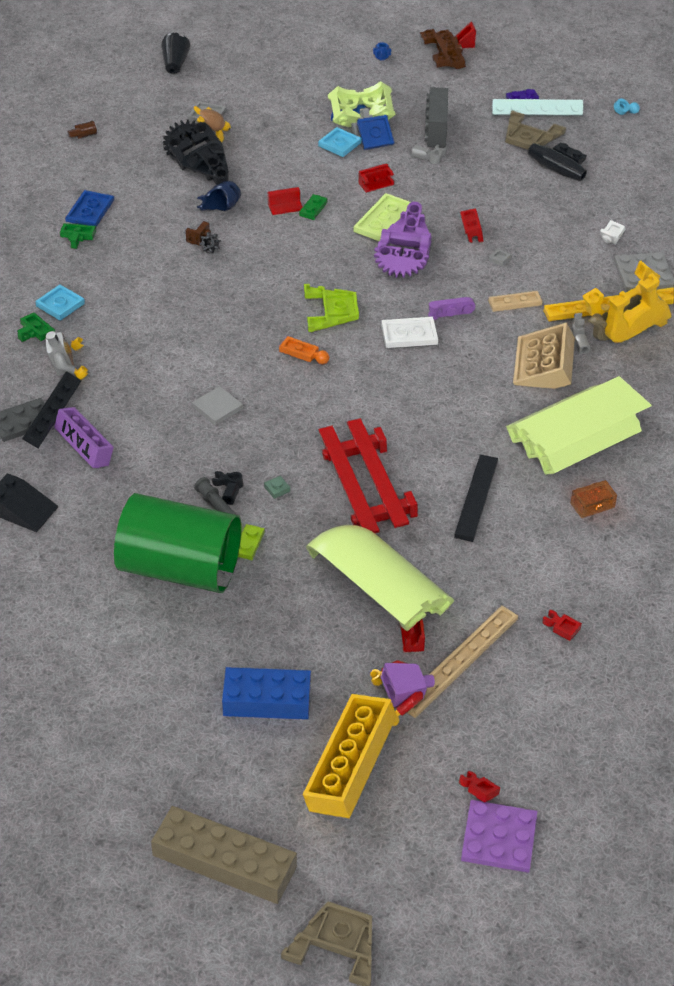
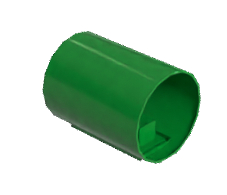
[114,493,242,593]

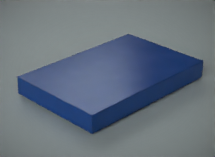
[65,190,114,227]

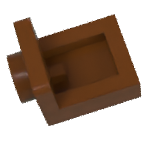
[185,221,211,246]

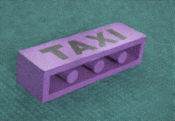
[54,407,114,468]

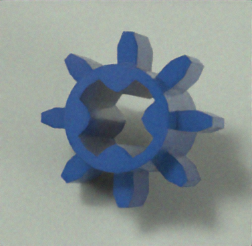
[373,42,391,60]

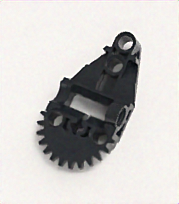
[163,120,229,185]

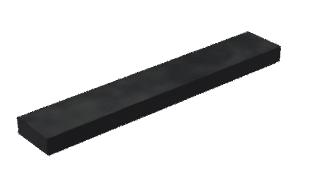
[22,371,82,449]
[454,454,498,542]

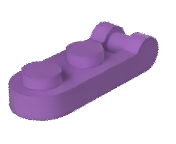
[428,297,476,320]

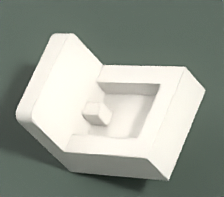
[600,220,625,244]

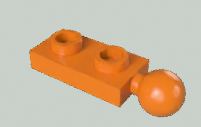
[279,336,330,365]

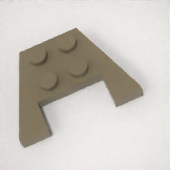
[505,111,566,150]
[281,901,372,986]

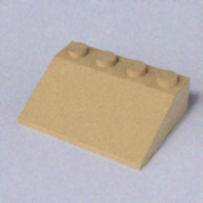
[513,323,575,389]

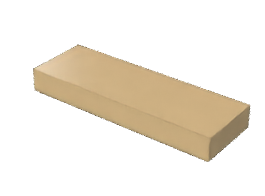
[488,291,543,312]

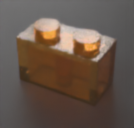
[570,480,617,518]

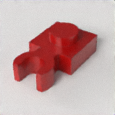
[542,610,582,641]
[459,771,500,802]

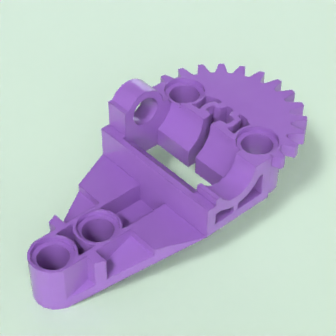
[374,202,432,278]

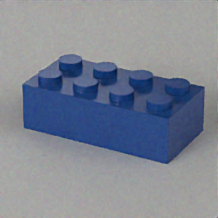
[222,667,311,720]

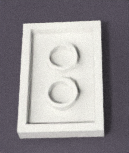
[381,317,438,348]

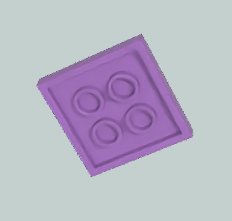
[461,800,537,873]

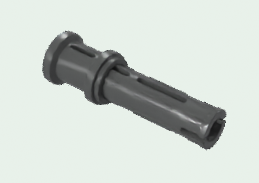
[194,477,237,515]

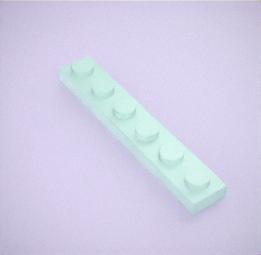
[492,99,583,116]

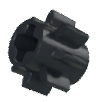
[200,232,221,253]

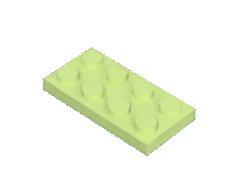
[353,193,411,241]

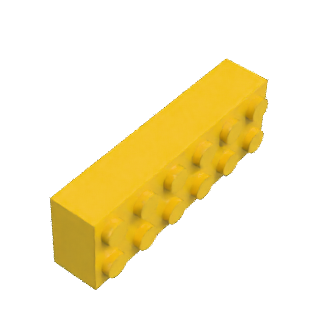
[302,694,397,819]

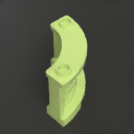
[328,81,396,127]

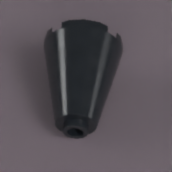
[161,33,191,74]

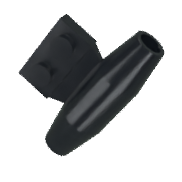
[528,143,587,181]

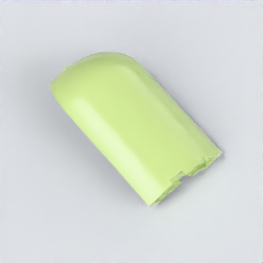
[306,525,454,631]

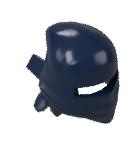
[197,181,241,211]

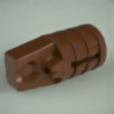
[67,120,97,139]

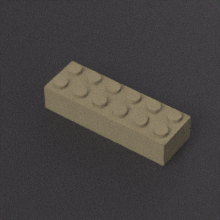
[151,806,297,904]

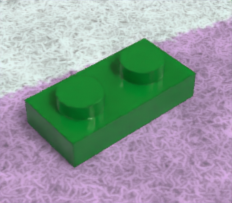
[299,194,328,220]

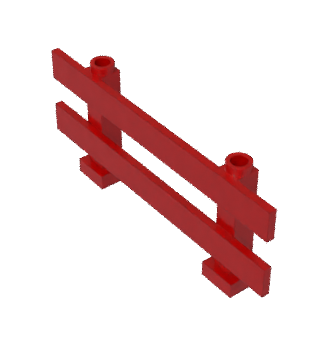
[318,418,418,533]

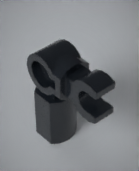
[212,471,243,505]

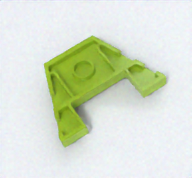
[304,284,359,332]

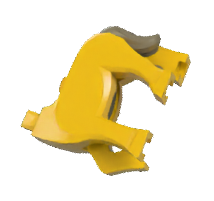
[582,260,671,343]

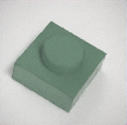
[264,476,290,499]

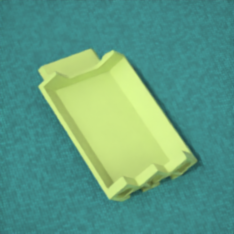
[506,376,652,474]

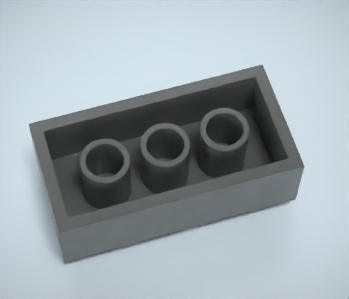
[424,87,448,148]

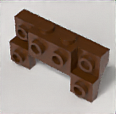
[420,28,466,69]

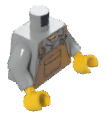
[45,331,88,379]

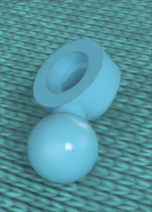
[614,98,640,115]

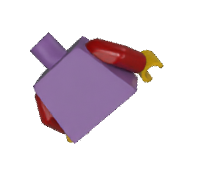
[370,660,435,726]

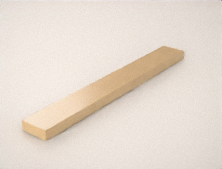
[407,606,518,718]

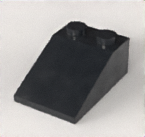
[0,473,58,532]

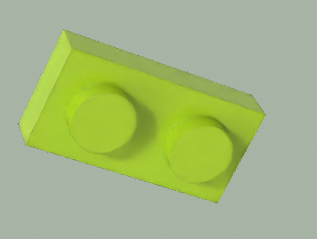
[238,524,265,560]

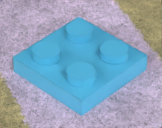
[318,127,362,157]
[35,285,85,321]

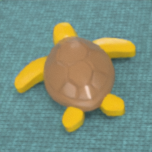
[193,106,231,142]

